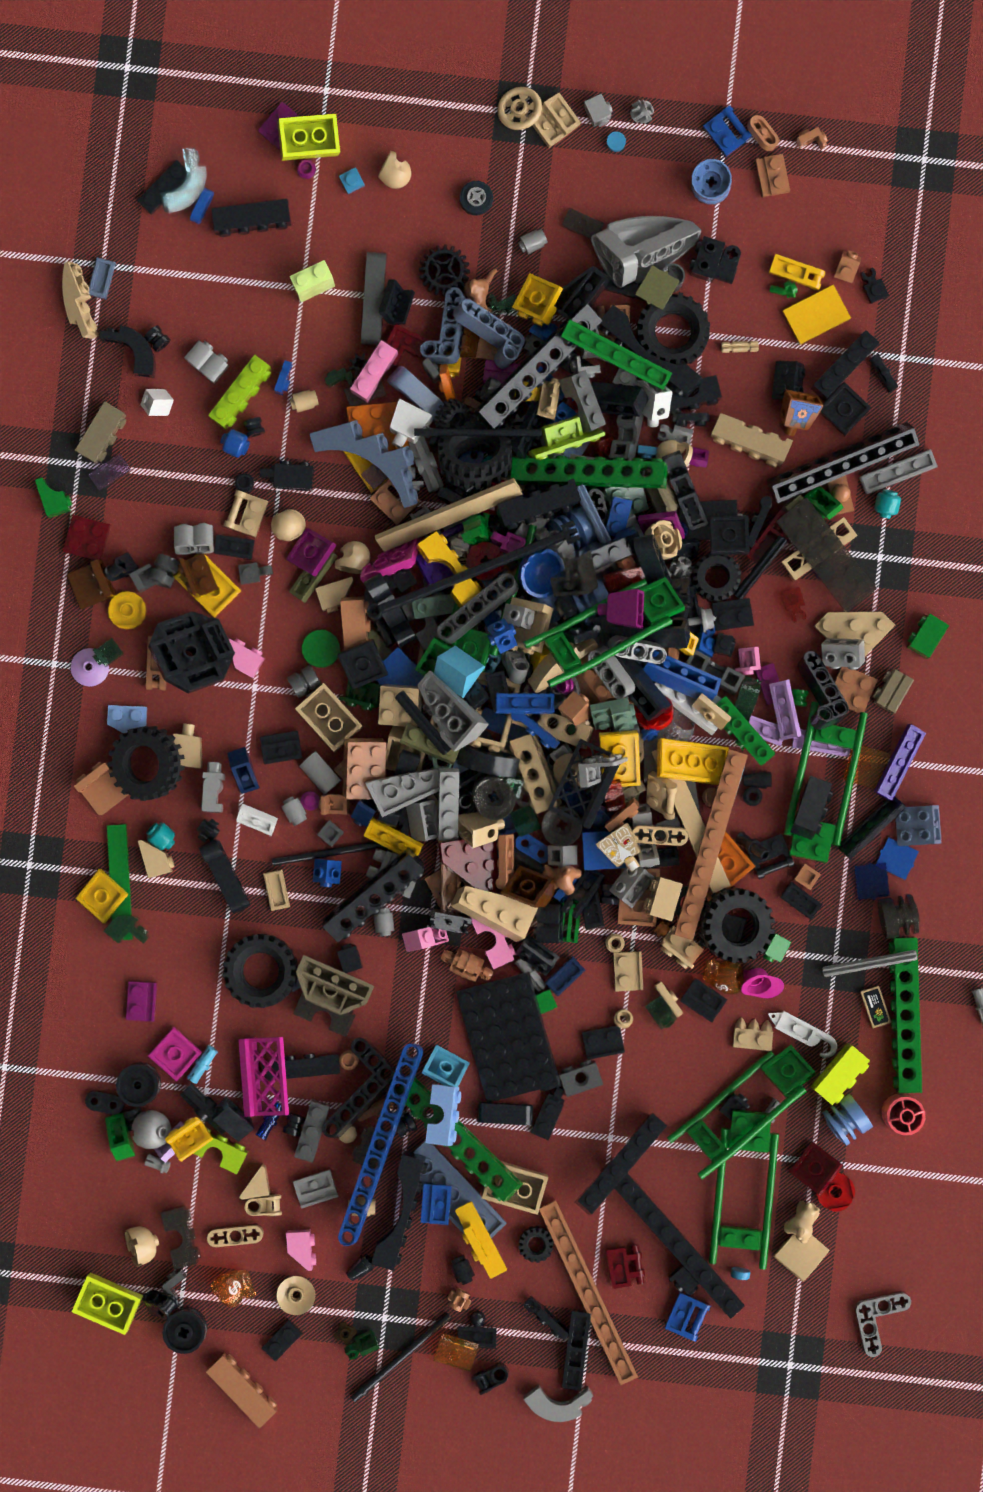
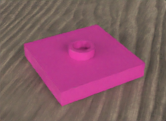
[148,1027,203,1082]

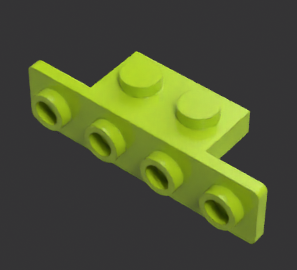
[529,416,605,460]

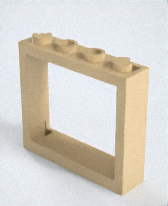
[430,672,521,753]

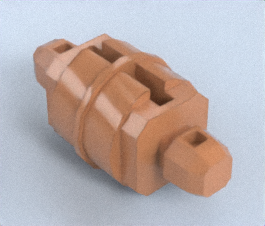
[441,949,493,982]

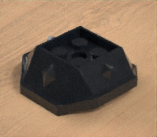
[148,612,235,694]

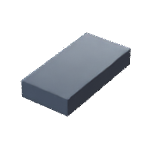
[89,257,116,300]

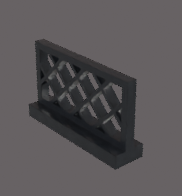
[548,738,620,829]

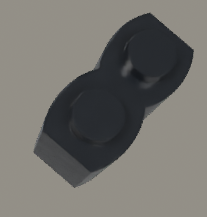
[533,904,564,943]

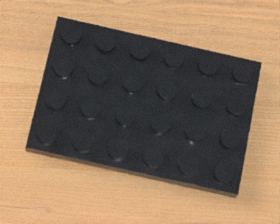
[456,972,561,1103]

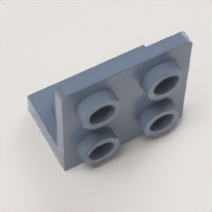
[896,805,941,846]

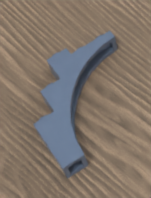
[310,420,418,508]

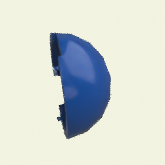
[518,549,565,598]

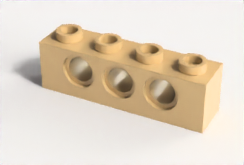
[512,713,594,749]
[510,733,562,814]

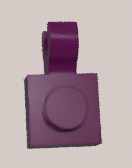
[490,532,526,553]

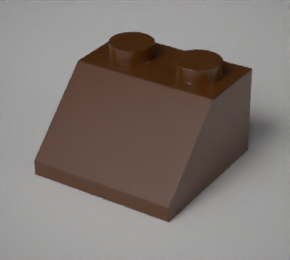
[501,866,555,908]

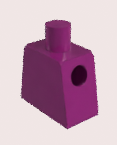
[598,589,644,629]

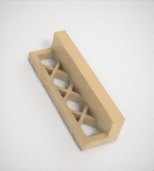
[782,517,857,581]

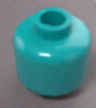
[874,489,901,519]
[146,822,175,851]

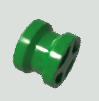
[791,689,809,707]

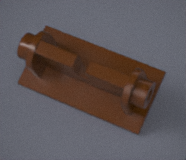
[459,326,479,358]

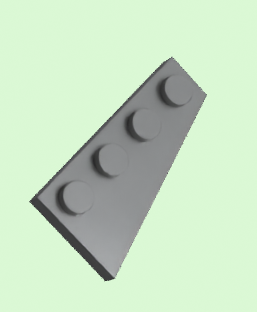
[365,766,445,817]

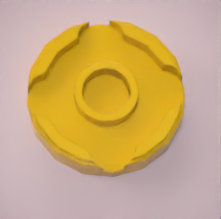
[108,591,147,630]

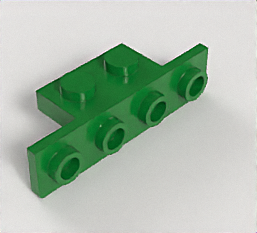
[716,696,775,766]

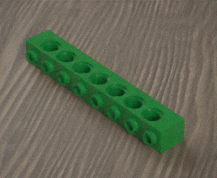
[511,455,668,489]
[889,937,922,1093]
[396,1077,523,1202]

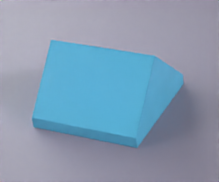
[434,646,485,698]
[422,1045,470,1087]

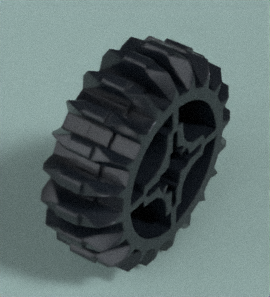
[419,245,470,297]

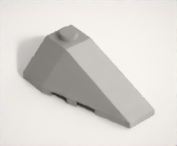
[418,671,489,752]

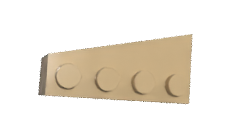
[710,413,793,468]
[451,886,538,942]

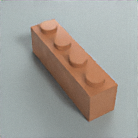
[340,596,371,651]
[206,1352,278,1429]

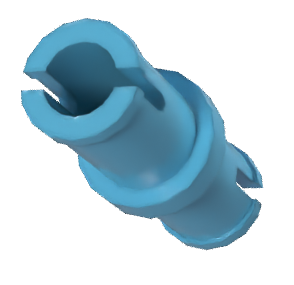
[187,1045,218,1084]

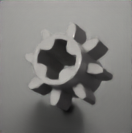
[630,100,654,124]
[450,533,473,558]
[669,556,694,578]

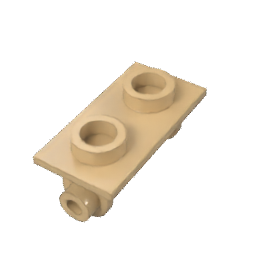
[537,378,561,420]

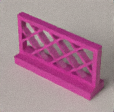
[239,1037,289,1117]

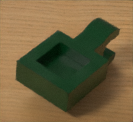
[344,1330,380,1360]

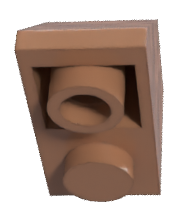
[558,691,592,726]

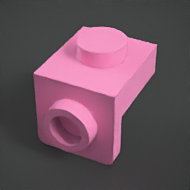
[735,647,761,675]

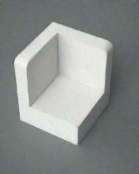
[140,389,174,416]

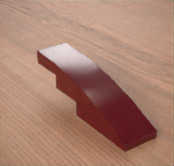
[747,496,796,564]

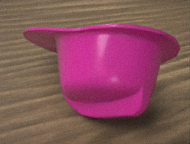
[741,968,784,998]

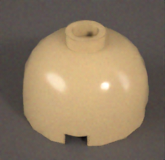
[644,520,682,560]
[125,1226,159,1267]

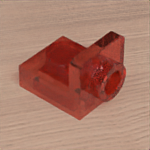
[592,433,614,458]
[605,779,626,812]

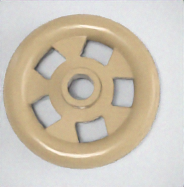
[498,87,542,130]

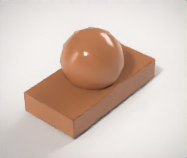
[827,475,854,516]

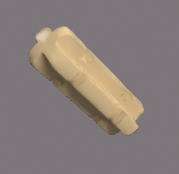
[721,341,759,353]

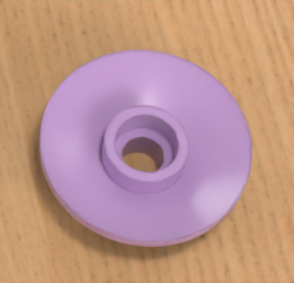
[71,648,109,687]

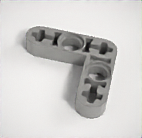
[855,1292,911,1357]

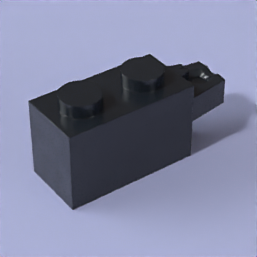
[260,461,314,492]

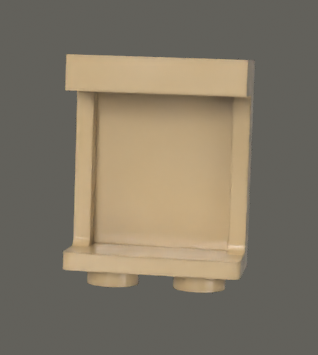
[505,597,554,655]

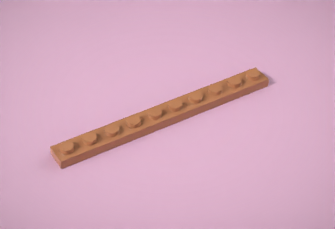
[674,749,748,940]
[539,1200,638,1385]

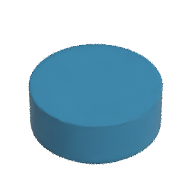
[607,132,626,152]
[731,1267,751,1280]

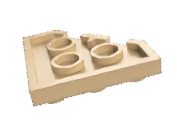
[814,612,895,656]

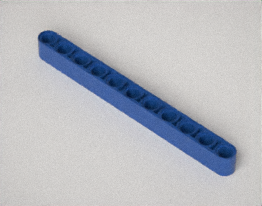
[338,1043,423,1246]

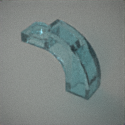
[161,147,206,213]

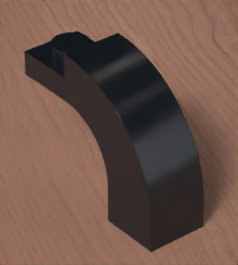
[99,325,156,378]
[456,744,520,777]

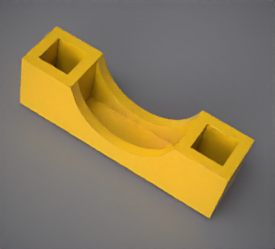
[416,531,482,608]

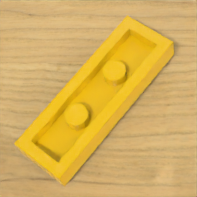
[364,818,424,856]

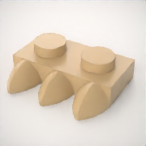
[732,1018,773,1051]

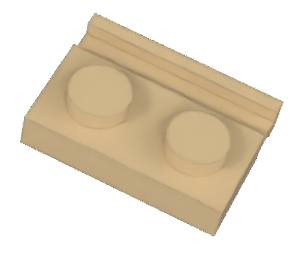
[613,951,643,992]

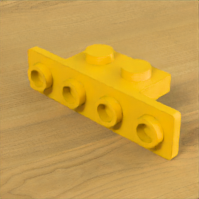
[455,1201,507,1278]

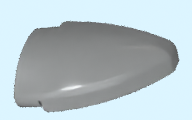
[591,216,701,288]

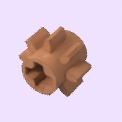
[447,1288,471,1312]

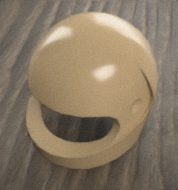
[378,151,411,189]
[656,440,693,467]
[271,510,306,541]
[335,541,370,574]

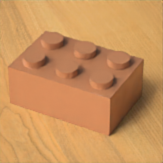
[343,738,386,800]

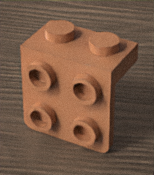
[74,762,129,815]

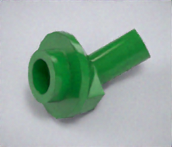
[770,280,798,298]

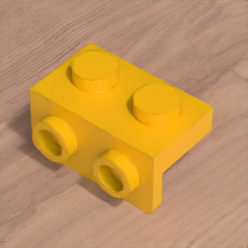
[165,1117,213,1162]

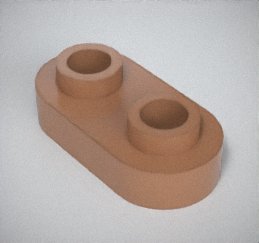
[747,115,779,151]

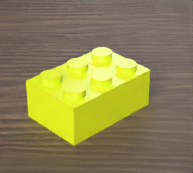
[277,114,340,161]
[810,1043,870,1105]
[72,1272,143,1335]

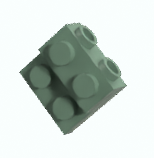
[602,487,649,515]
[590,697,637,732]

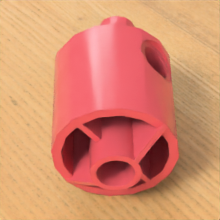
[881,1093,926,1135]

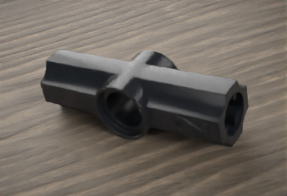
[180,1083,225,1135]

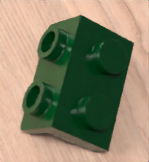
[339,680,382,711]

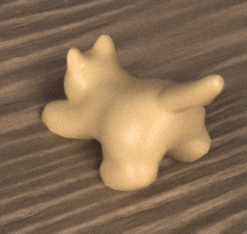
[784,1201,820,1243]

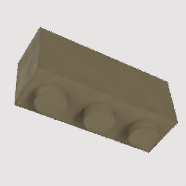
[75,401,127,464]

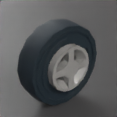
[459,181,493,216]

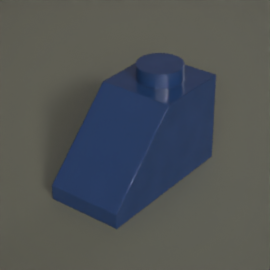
[227,747,260,794]
[351,799,378,827]

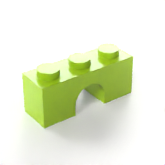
[193,1128,248,1174]

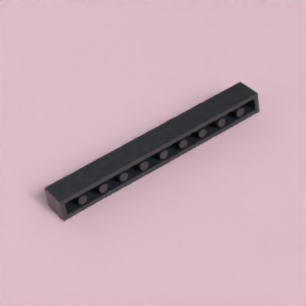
[600,1161,745,1319]

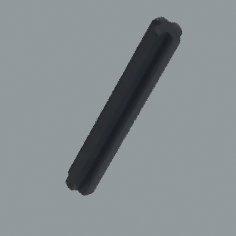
[734,535,787,599]
[395,691,451,755]

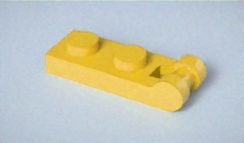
[769,254,825,291]

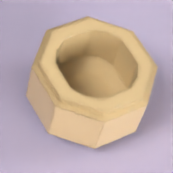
[339,1126,357,1144]

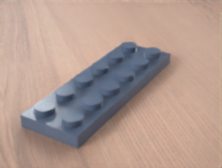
[413,1140,507,1238]

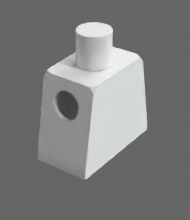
[638,380,672,427]
[390,399,433,448]

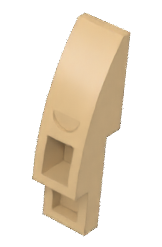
[62,261,99,339]
[528,638,599,693]

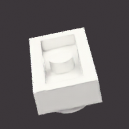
[236,804,278,836]

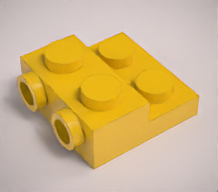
[512,273,563,327]

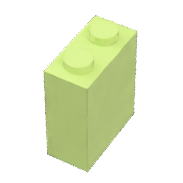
[290,260,335,302]

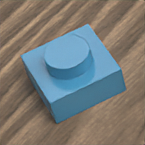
[339,167,365,194]
[637,445,657,460]

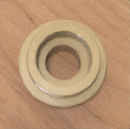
[605,934,625,953]
[614,1009,633,1029]

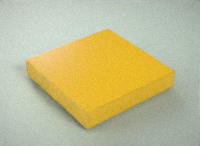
[76,869,128,923]

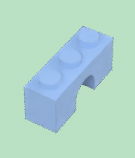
[425,1084,461,1146]

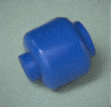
[220,429,250,458]

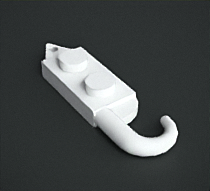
[768,1011,837,1058]

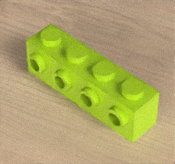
[208,355,272,430]

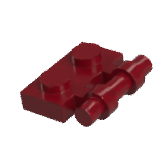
[606,1244,645,1289]

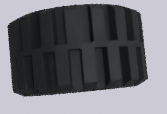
[691,553,741,602]

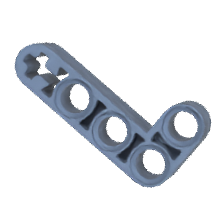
[420,287,466,364]
[453,299,525,369]
[386,366,455,422]

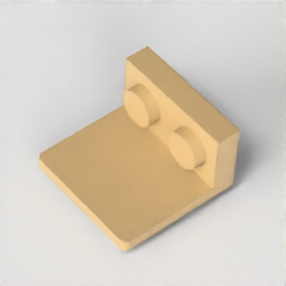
[659,925,704,969]

